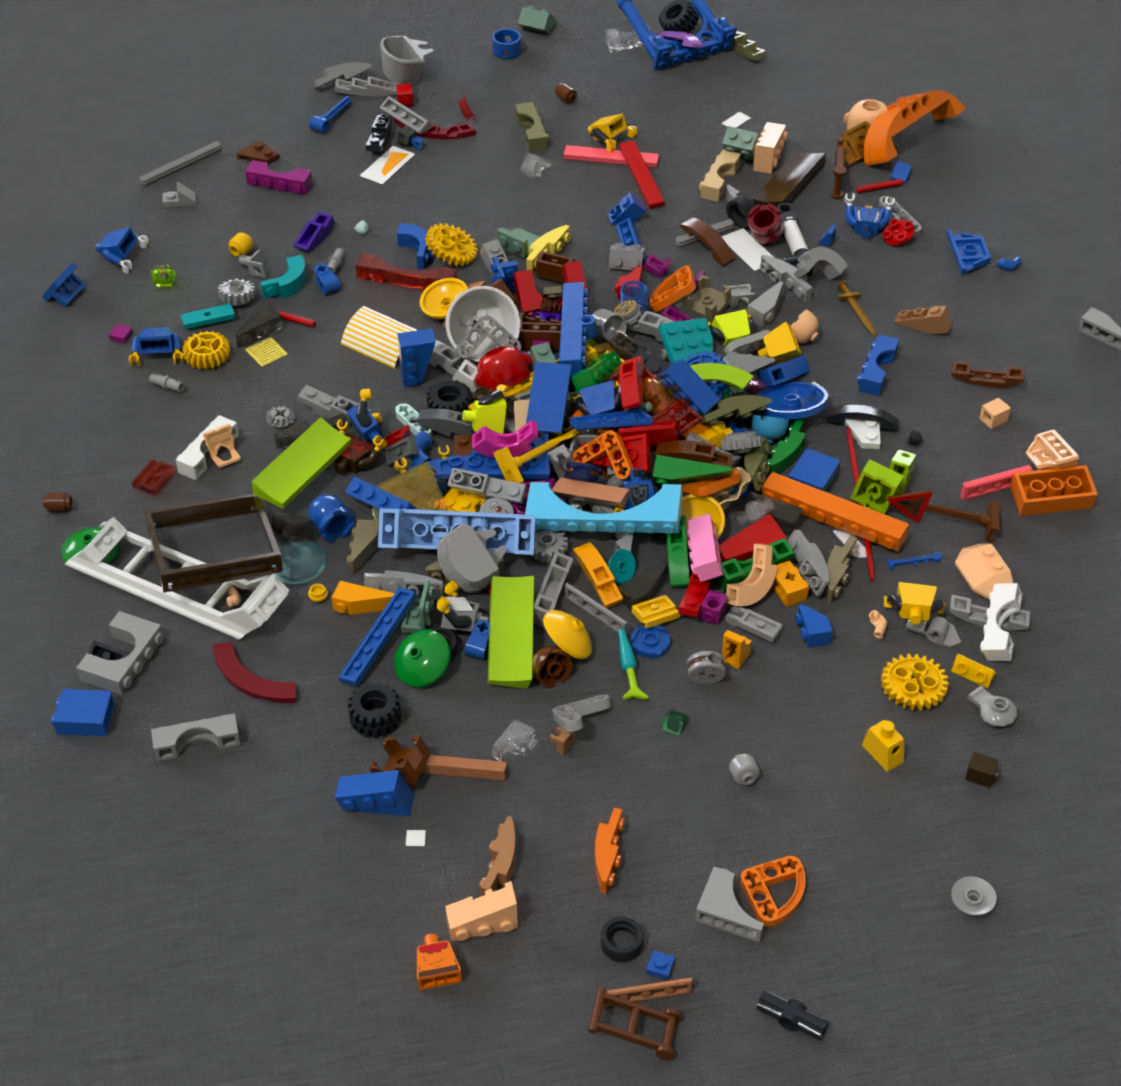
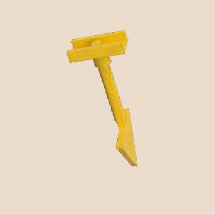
[493,429,581,483]

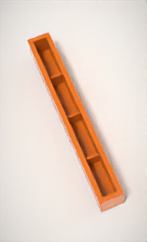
[762,472,909,552]

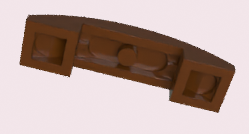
[680,218,735,267]
[951,361,1025,387]

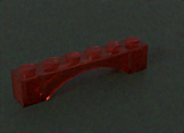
[355,253,458,290]

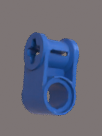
[314,264,341,295]
[465,620,489,660]

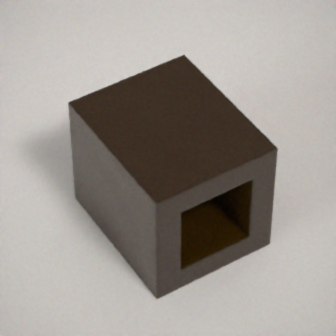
[965,752,1000,788]

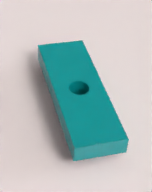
[180,303,235,329]

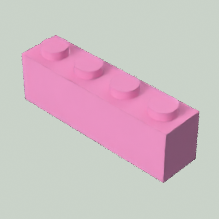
[686,513,723,582]

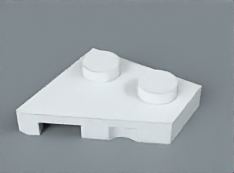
[844,417,881,449]

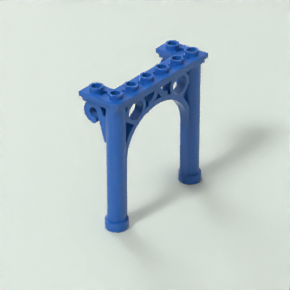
[617,0,737,71]

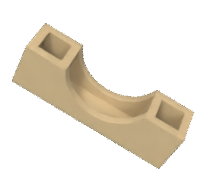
[699,150,741,202]

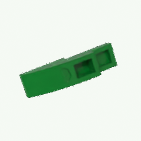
[768,419,806,477]
[667,516,690,587]

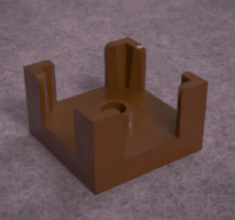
[369,736,431,785]

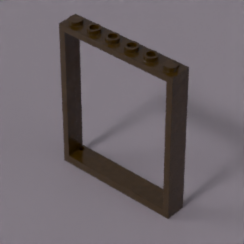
[144,494,283,593]

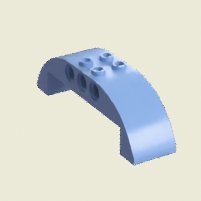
[378,508,536,555]

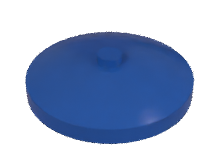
[757,382,828,419]

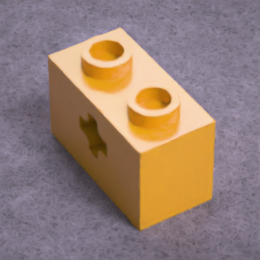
[772,560,809,607]

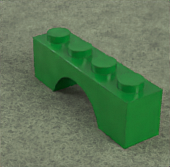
[571,351,621,394]
[715,538,794,592]

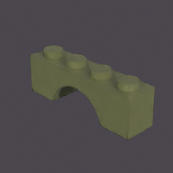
[515,102,549,152]

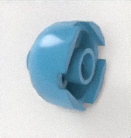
[752,415,789,443]

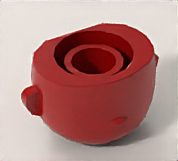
[475,346,532,391]

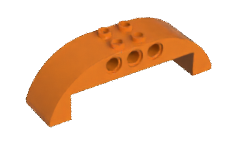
[864,90,966,166]

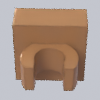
[550,727,575,755]

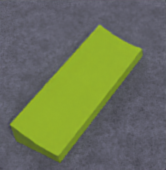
[252,417,352,509]
[487,576,534,689]

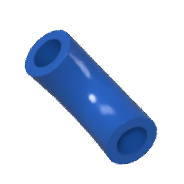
[410,431,432,466]

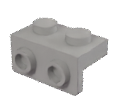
[609,243,645,270]

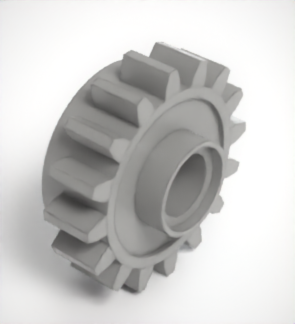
[218,279,256,306]
[721,431,762,453]
[529,530,568,563]

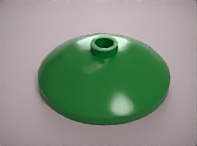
[62,527,120,571]
[394,629,451,688]

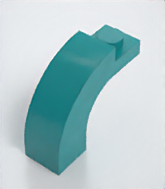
[260,255,306,299]

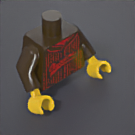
[334,419,387,474]

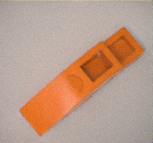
[595,807,625,894]

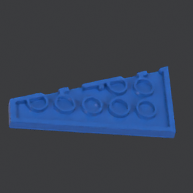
[437,433,550,479]

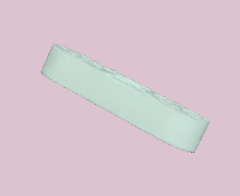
[396,403,433,438]

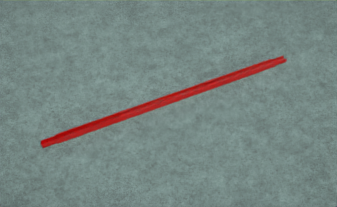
[847,428,875,582]

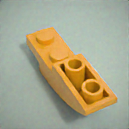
[573,542,623,609]

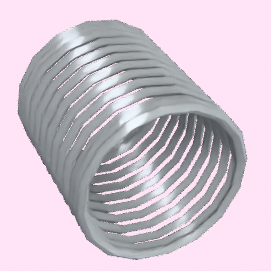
[592,309,627,341]

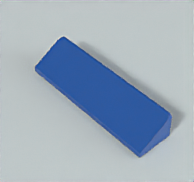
[616,217,646,265]

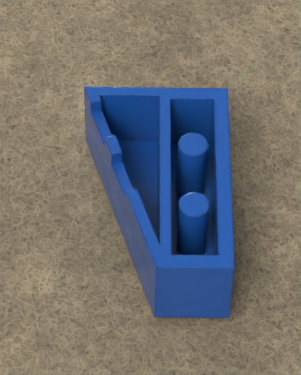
[397,328,436,387]
[335,770,414,816]

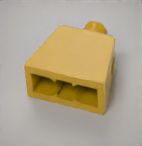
[758,322,802,364]
[862,720,904,772]

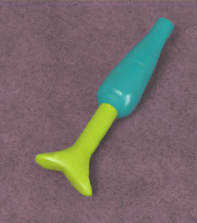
[618,629,649,700]

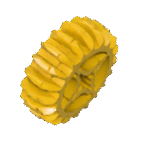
[183,331,231,370]

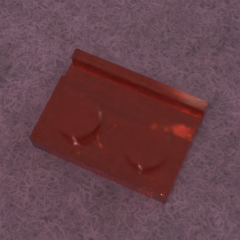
[132,458,176,495]

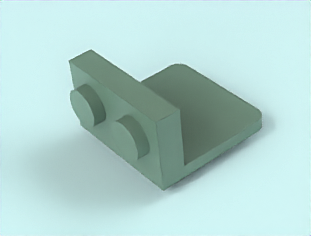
[722,126,758,161]
[497,227,540,258]
[401,580,435,633]

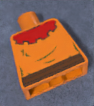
[417,934,462,991]

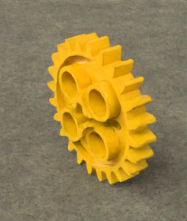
[425,223,478,266]
[881,653,949,711]

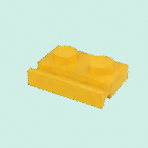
[631,595,680,629]

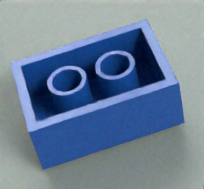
[659,359,720,417]

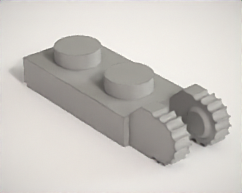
[725,606,783,643]

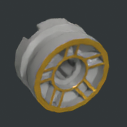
[614,300,642,325]

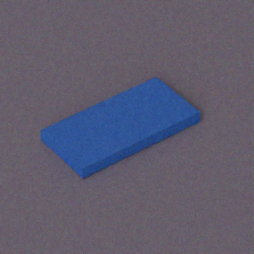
[526,362,572,435]

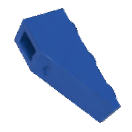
[758,355,810,388]

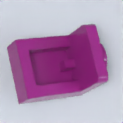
[643,253,671,278]

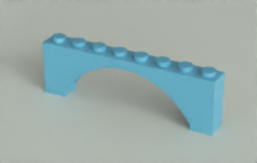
[525,482,683,534]

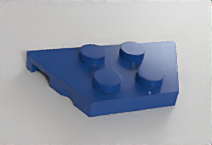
[946,229,991,274]

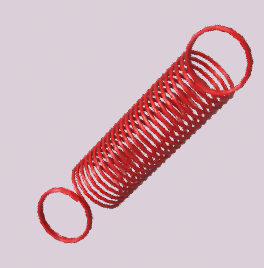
[458,95,475,121]

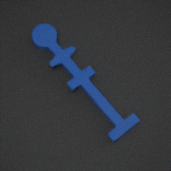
[887,552,942,570]

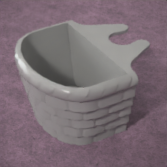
[380,36,434,84]
[437,523,507,593]

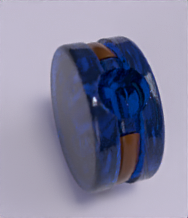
[564,462,601,484]

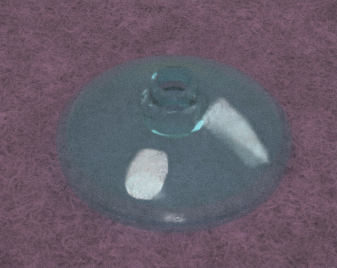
[272,539,326,584]

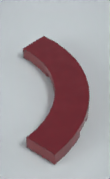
[394,118,476,140]
[213,642,297,703]

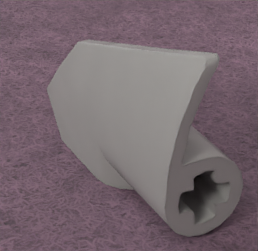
[906,613,962,648]

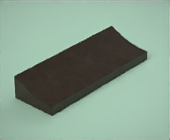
[753,150,826,208]

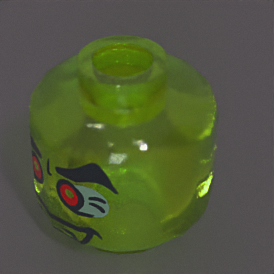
[151,265,177,287]

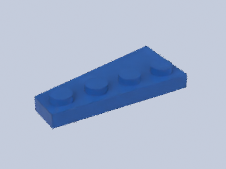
[570,409,652,431]

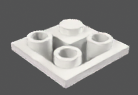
[451,358,484,399]

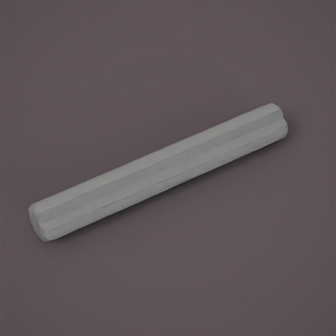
[675,219,734,246]

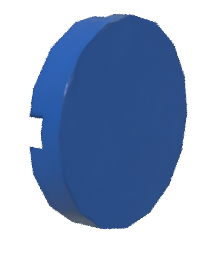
[631,625,671,658]

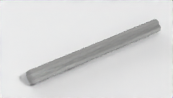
[139,141,221,185]

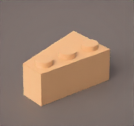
[445,881,518,941]

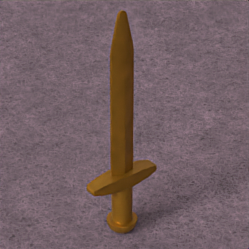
[838,281,876,336]

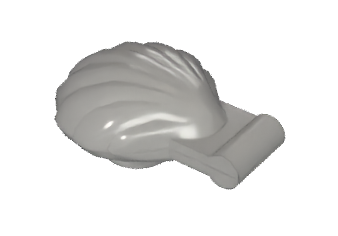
[967,686,1017,727]

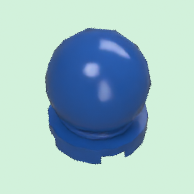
[308,494,355,542]

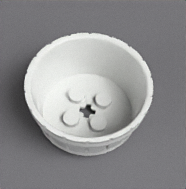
[445,286,520,362]

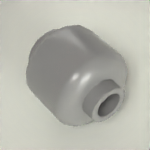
[729,754,760,785]

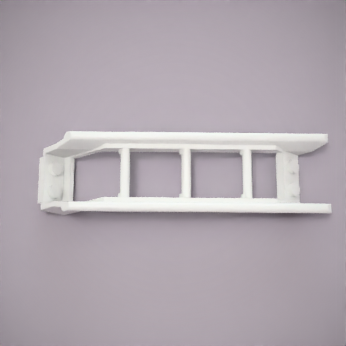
[64,517,289,640]

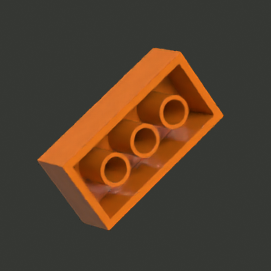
[1010,465,1098,516]

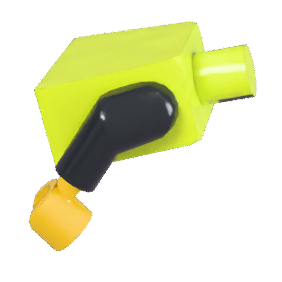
[707,309,755,347]
[462,384,509,434]

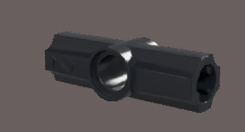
[756,990,829,1040]

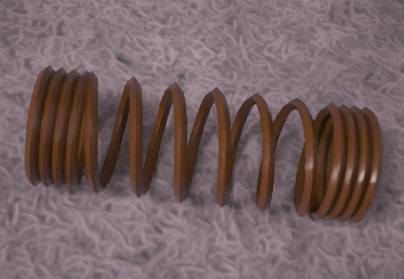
[540,298,562,314]

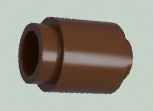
[555,83,577,104]
[43,493,73,512]

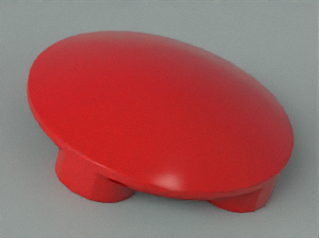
[882,218,915,246]

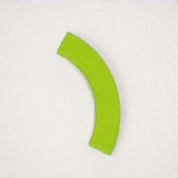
[652,363,754,401]

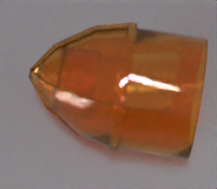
[642,378,676,418]

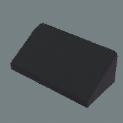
[88,640,130,660]

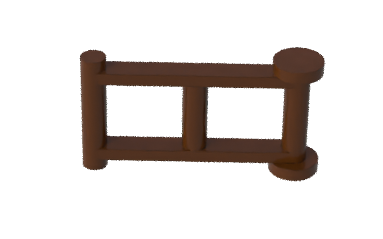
[831,137,847,200]
[588,988,682,1060]

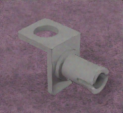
[238,250,267,278]
[569,428,598,456]

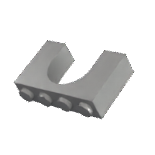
[76,611,164,695]

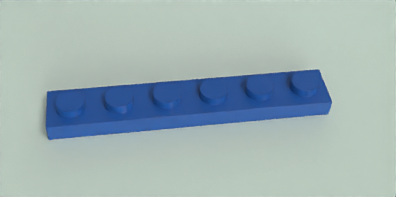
[339,588,417,687]

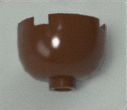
[532,646,573,687]

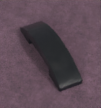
[826,405,899,430]

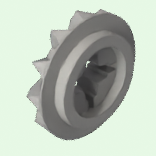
[266,405,295,428]

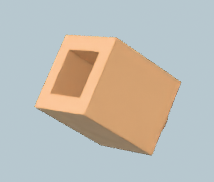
[980,398,1011,429]

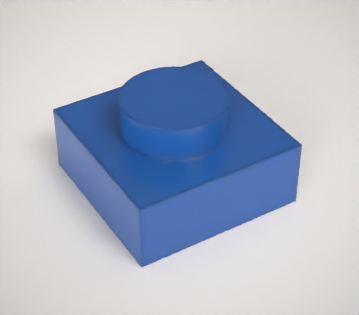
[646,950,675,980]

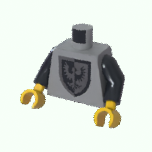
[437,580,490,631]

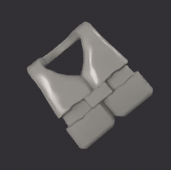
[729,284,755,308]

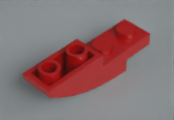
[619,356,644,410]
[678,573,714,618]

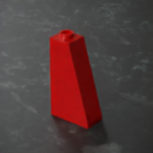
[719,514,788,563]

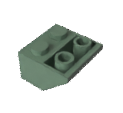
[518,6,557,34]

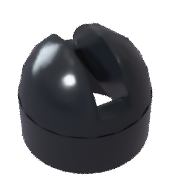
[907,430,922,445]

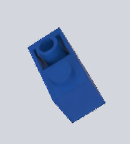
[607,192,646,225]
[795,605,833,648]

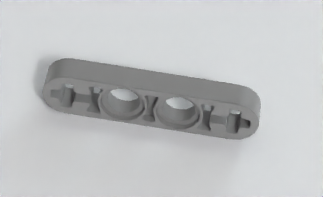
[878,196,921,238]
[724,329,771,355]

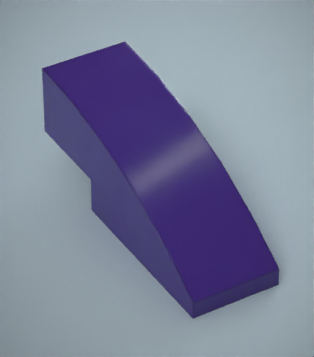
[293,211,336,252]

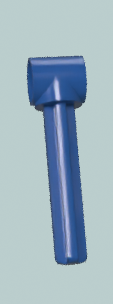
[309,96,352,133]

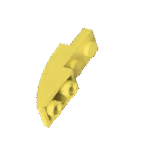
[526,225,571,274]

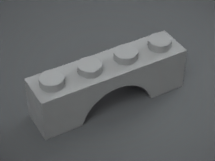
[533,551,574,628]
[151,713,241,762]

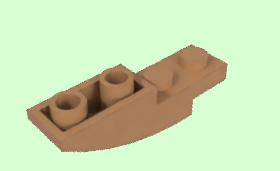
[479,816,516,896]

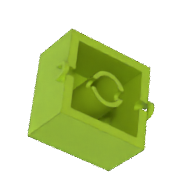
[850,459,904,514]

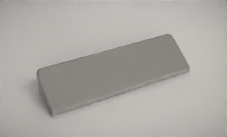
[379,96,433,134]
[565,583,633,634]

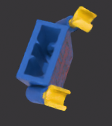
[129,327,184,367]

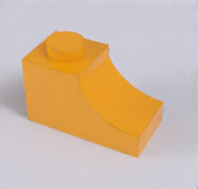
[722,630,752,669]

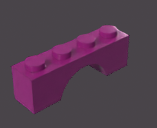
[245,160,313,195]

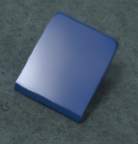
[890,161,912,183]
[818,224,836,247]

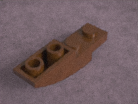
[654,440,733,467]

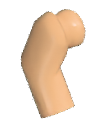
[226,586,242,607]
[869,610,887,639]

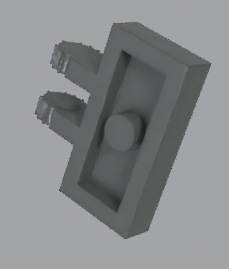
[385,436,417,476]

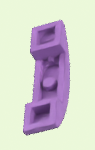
[657,31,703,48]

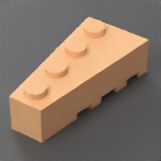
[753,122,787,174]

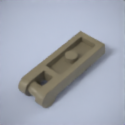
[541,286,562,298]

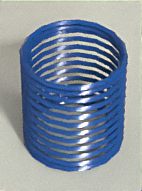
[620,281,648,314]

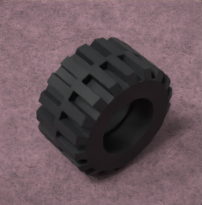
[658,0,699,39]
[427,380,472,413]
[348,682,401,738]

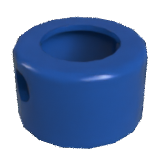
[492,28,522,59]

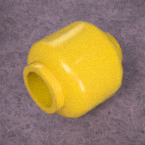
[229,233,253,257]

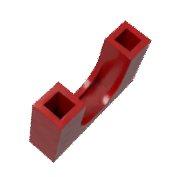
[513,261,589,317]

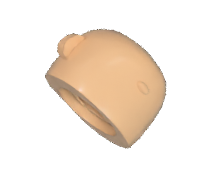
[843,99,887,130]

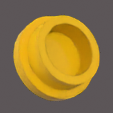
[308,584,328,602]

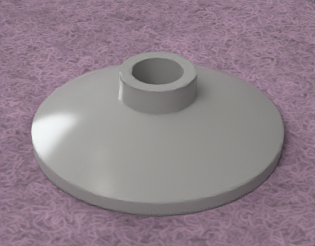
[951,876,997,916]

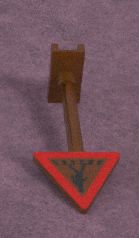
[887,490,999,542]

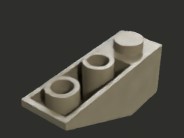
[347,519,379,575]

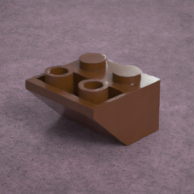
[536,251,577,283]

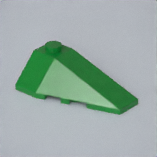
[653,455,732,486]

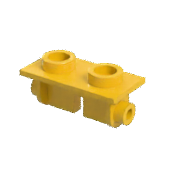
[951,654,996,688]

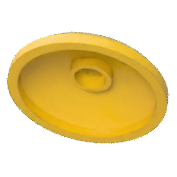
[420,278,468,319]
[681,494,725,549]
[543,610,592,659]

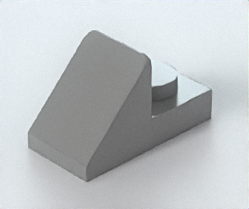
[163,182,196,208]

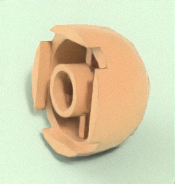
[791,309,819,344]

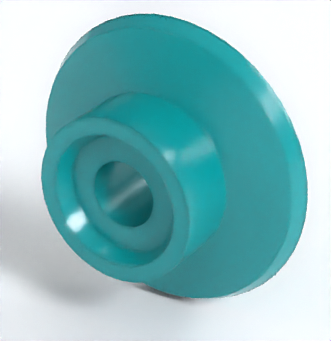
[608,549,636,584]

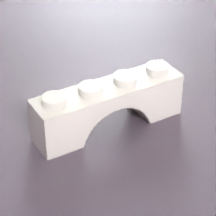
[176,415,239,480]
[980,583,1023,661]

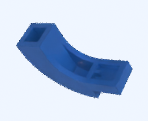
[397,223,434,270]

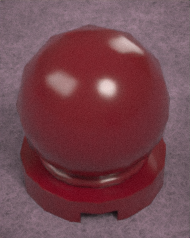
[748,203,783,245]

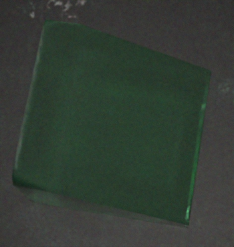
[661,709,690,735]

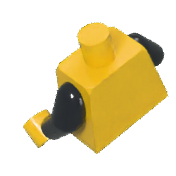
[588,114,637,152]
[884,582,946,624]

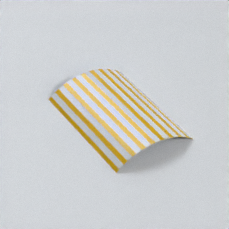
[341,306,417,369]

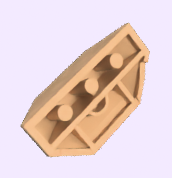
[1026,430,1079,470]
[955,544,1013,599]

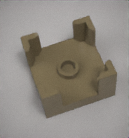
[683,275,731,323]

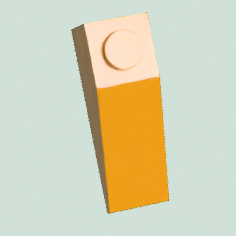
[331,581,395,615]

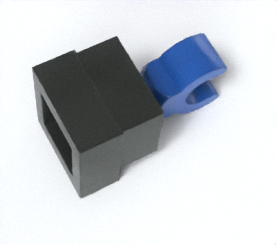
[398,125,424,150]

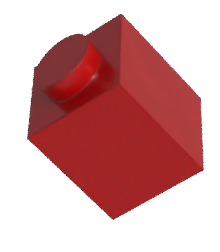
[396,83,413,107]

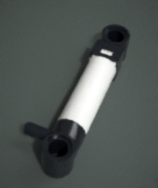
[777,203,814,277]

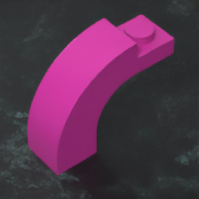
[472,420,538,458]

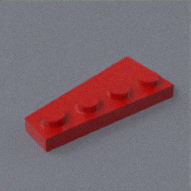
[580,434,651,472]

